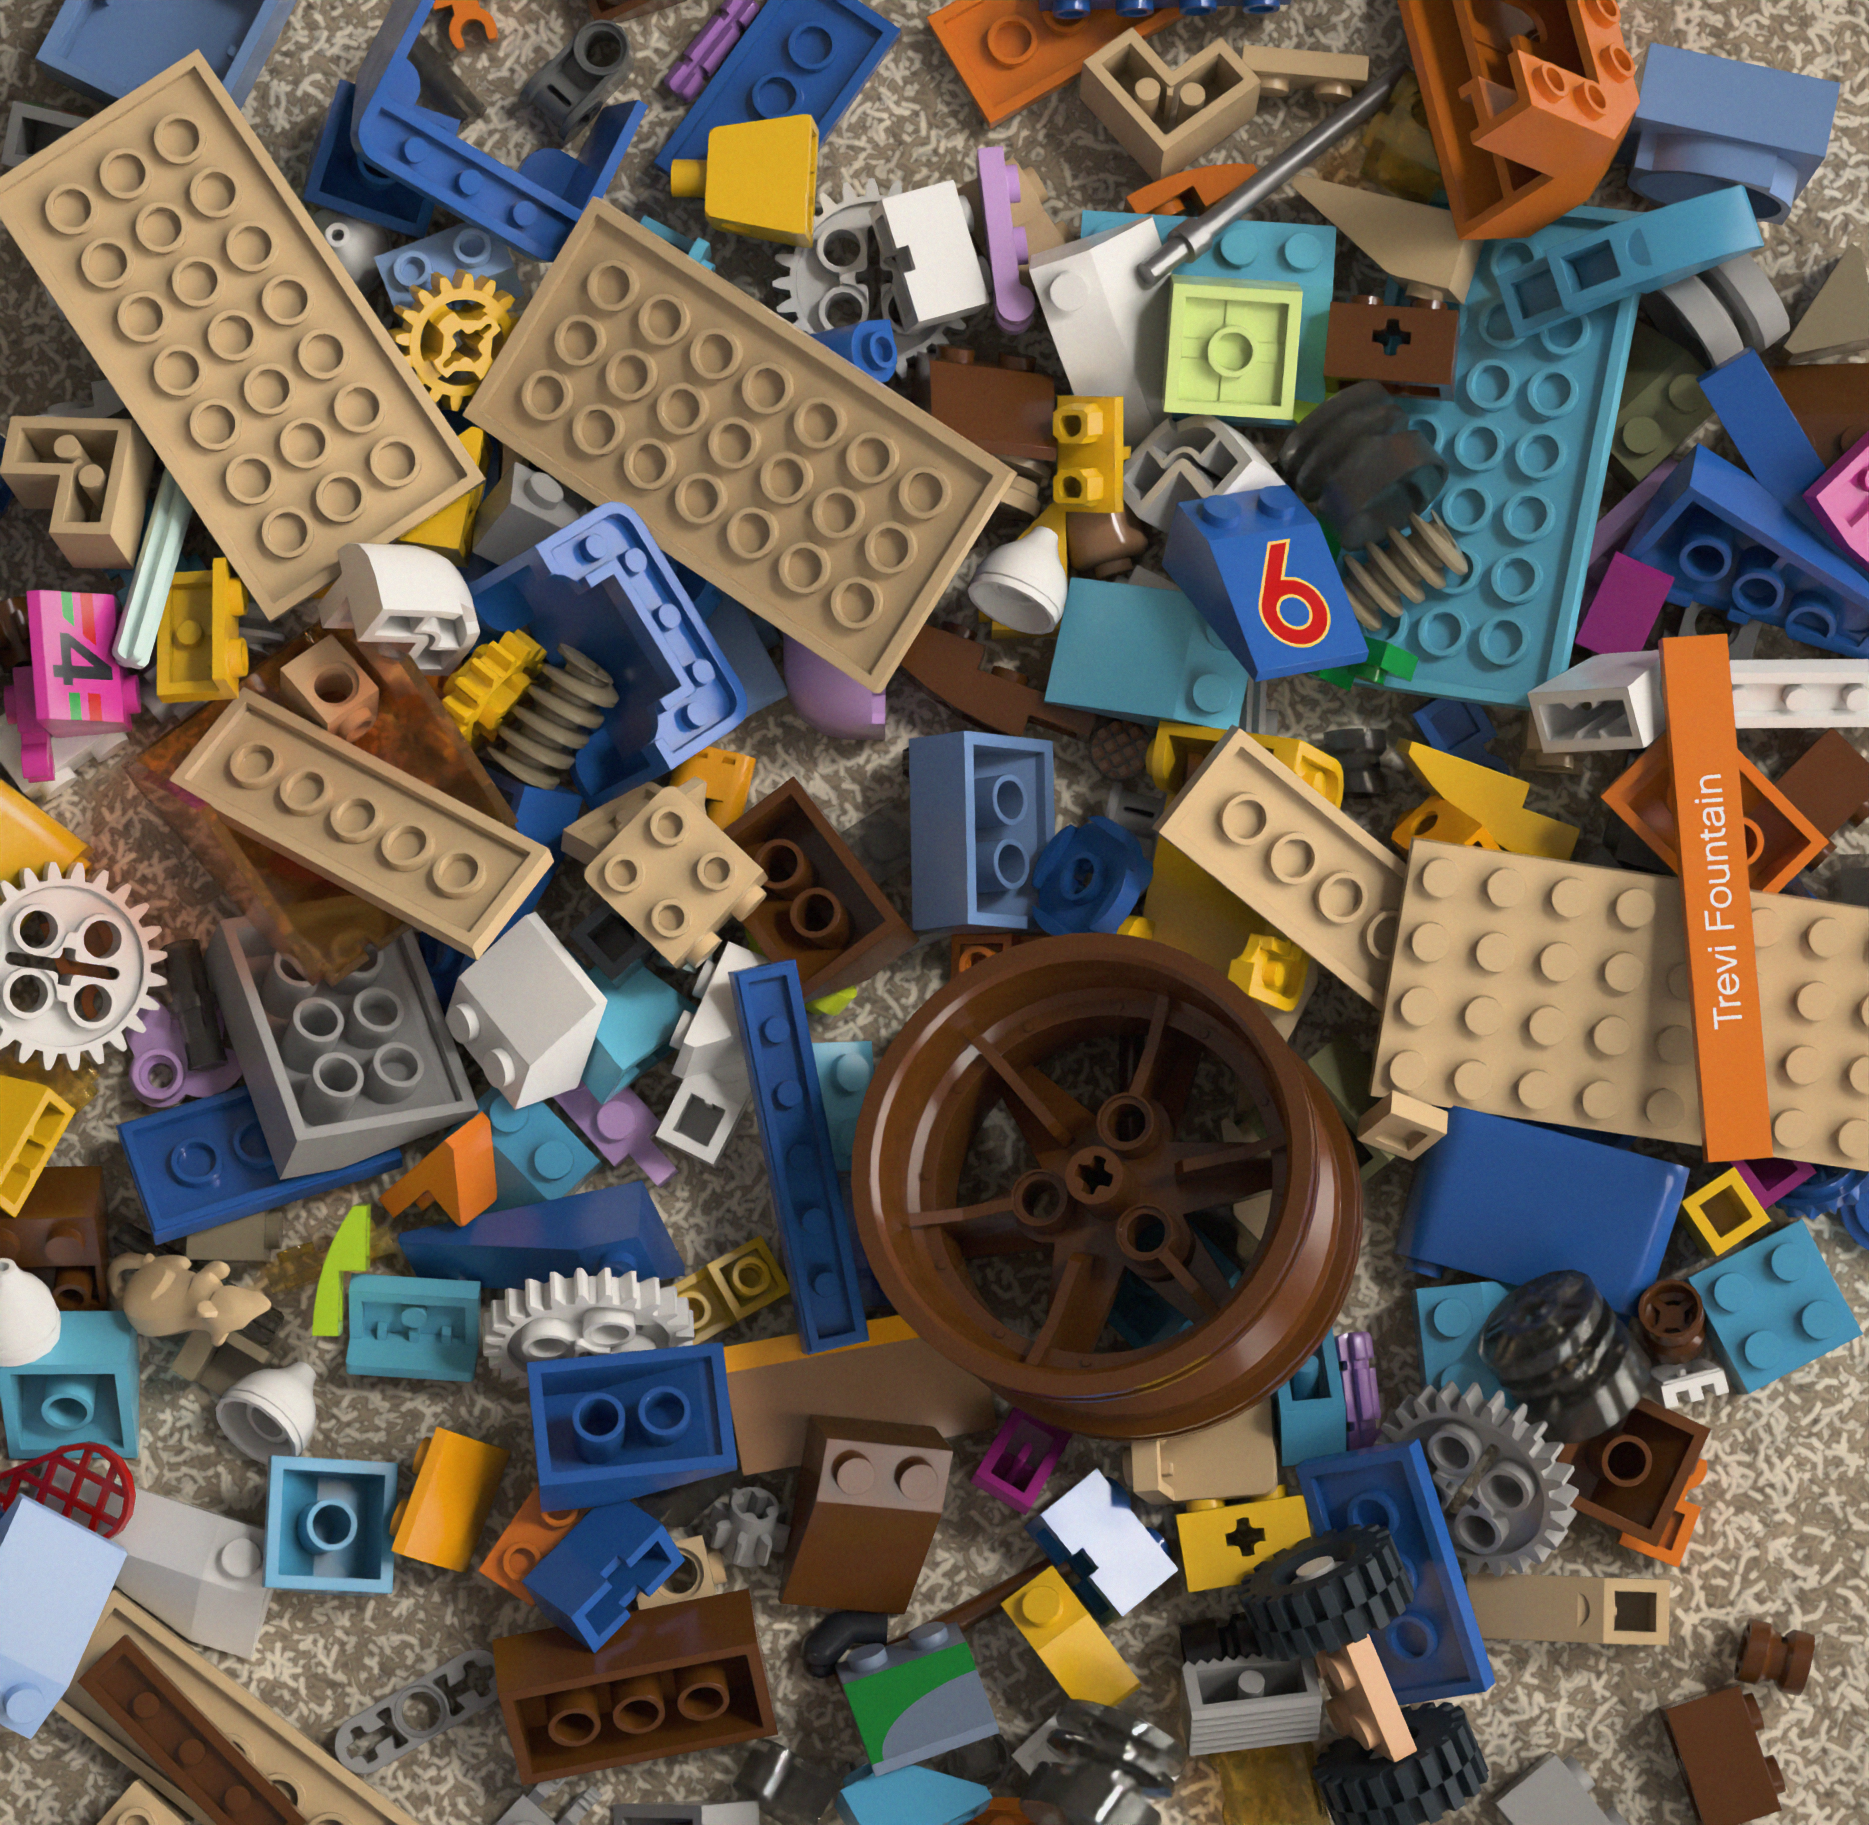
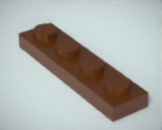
[77,1634,309,1825]

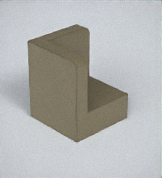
[170,1330,276,1397]

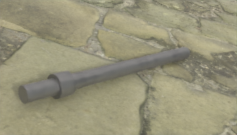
[1137,62,1415,286]

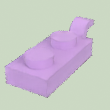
[552,1079,679,1189]

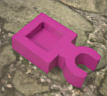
[4,666,55,783]

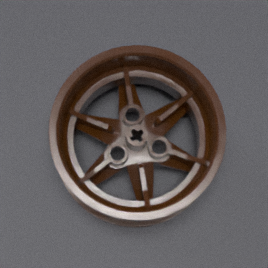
[851,932,1363,1442]

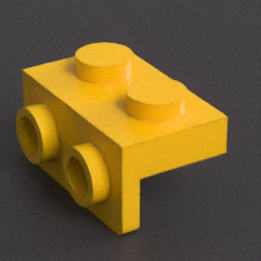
[157,557,249,703]

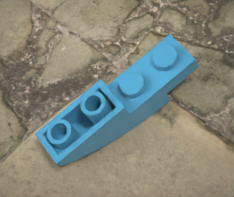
[1495,185,1764,338]

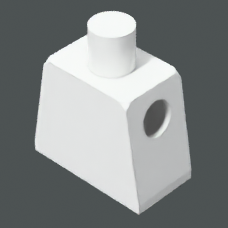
[1527,650,1666,753]

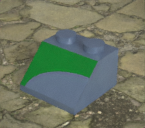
[835,1622,1000,1777]

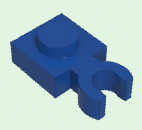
[1407,697,1511,776]

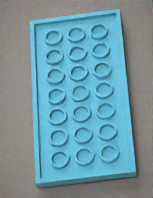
[1309,186,1646,712]

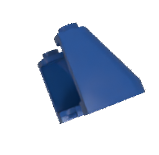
[467,501,748,811]
[1393,1105,1690,1329]

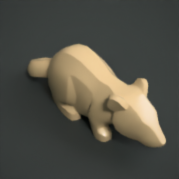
[106,1252,271,1347]

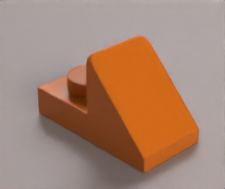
[378,1111,497,1227]

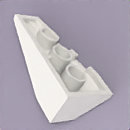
[1029,215,1172,463]
[32,1461,274,1660]

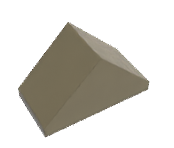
[1774,243,1869,365]

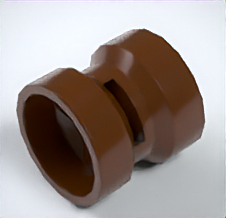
[1638,1279,1708,1365]
[1734,1618,1815,1696]

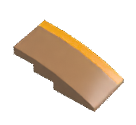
[723,1315,998,1476]

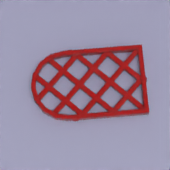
[0,1441,136,1540]

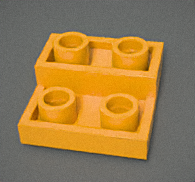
[389,1427,511,1573]

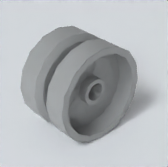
[1639,253,1790,371]

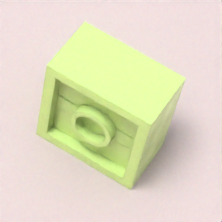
[1161,274,1303,420]

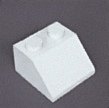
[444,912,608,1110]

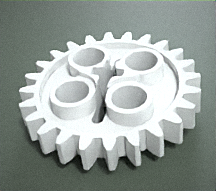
[772,178,967,384]
[0,862,168,1071]
[482,1268,695,1388]

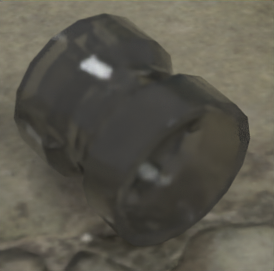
[1323,728,1388,799]
[946,1733,1011,1790]

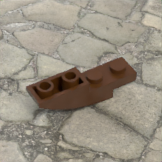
[897,621,1097,744]

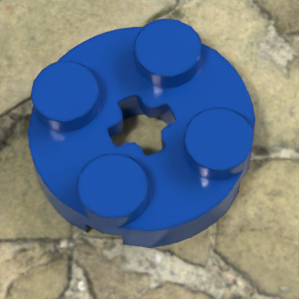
[1031,815,1153,936]

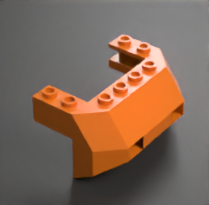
[1397,0,1640,240]

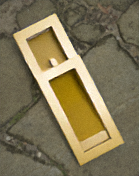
[1395,737,1581,861]

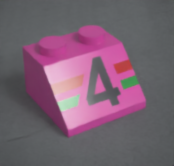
[26,590,141,739]

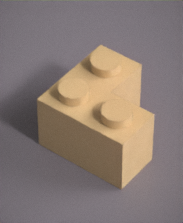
[1079,27,1262,182]
[0,416,156,569]

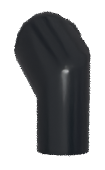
[800,1612,888,1679]

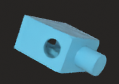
[565,947,698,1105]

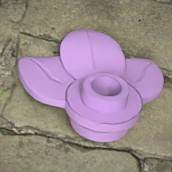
[125,995,243,1108]

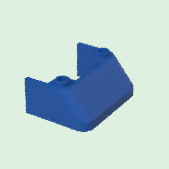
[350,0,648,263]

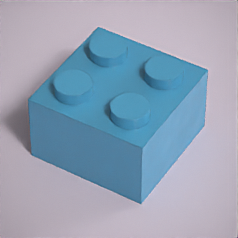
[1680,1219,1863,1395]

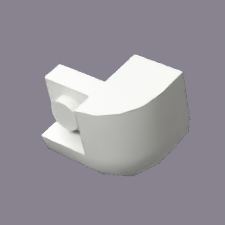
[1123,415,1286,535]
[317,543,480,676]

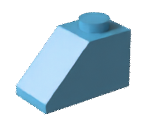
[1273,1327,1346,1466]
[834,1763,993,1825]

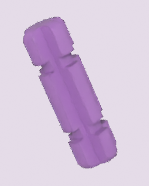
[664,0,760,103]
[1334,1331,1383,1451]

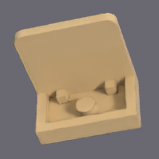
[584,786,769,971]
[1122,1394,1278,1506]

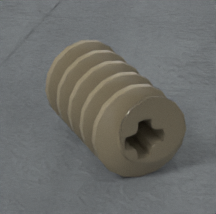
[1341,508,1468,632]
[486,643,619,790]

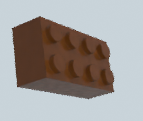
[492,1588,778,1786]

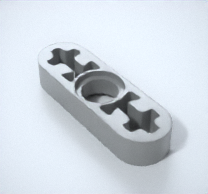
[335,1649,499,1774]

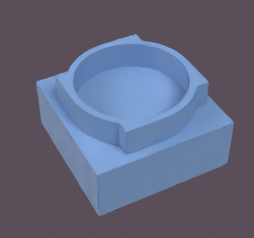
[35,0,297,111]
[1614,42,1841,225]

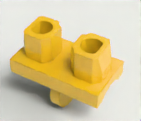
[1053,395,1131,513]

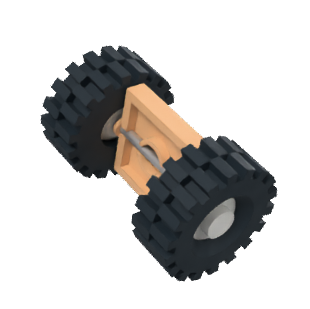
[1237,1523,1489,1825]

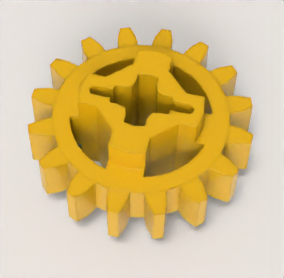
[387,269,521,411]
[432,628,547,757]

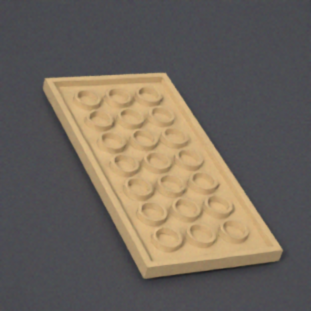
[0,49,486,623]
[462,196,1017,693]
[1368,837,1869,1171]

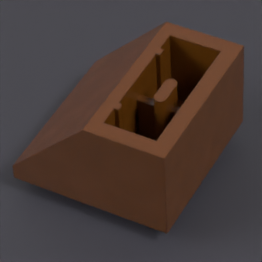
[0,1166,109,1311]

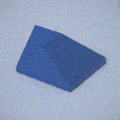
[301,79,461,240]

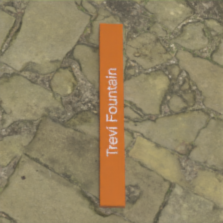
[1658,633,1773,1163]

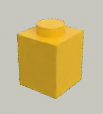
[1677,1166,1771,1259]

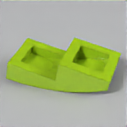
[312,1203,371,1336]

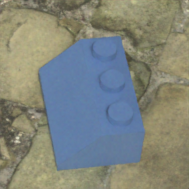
[909,731,1055,934]

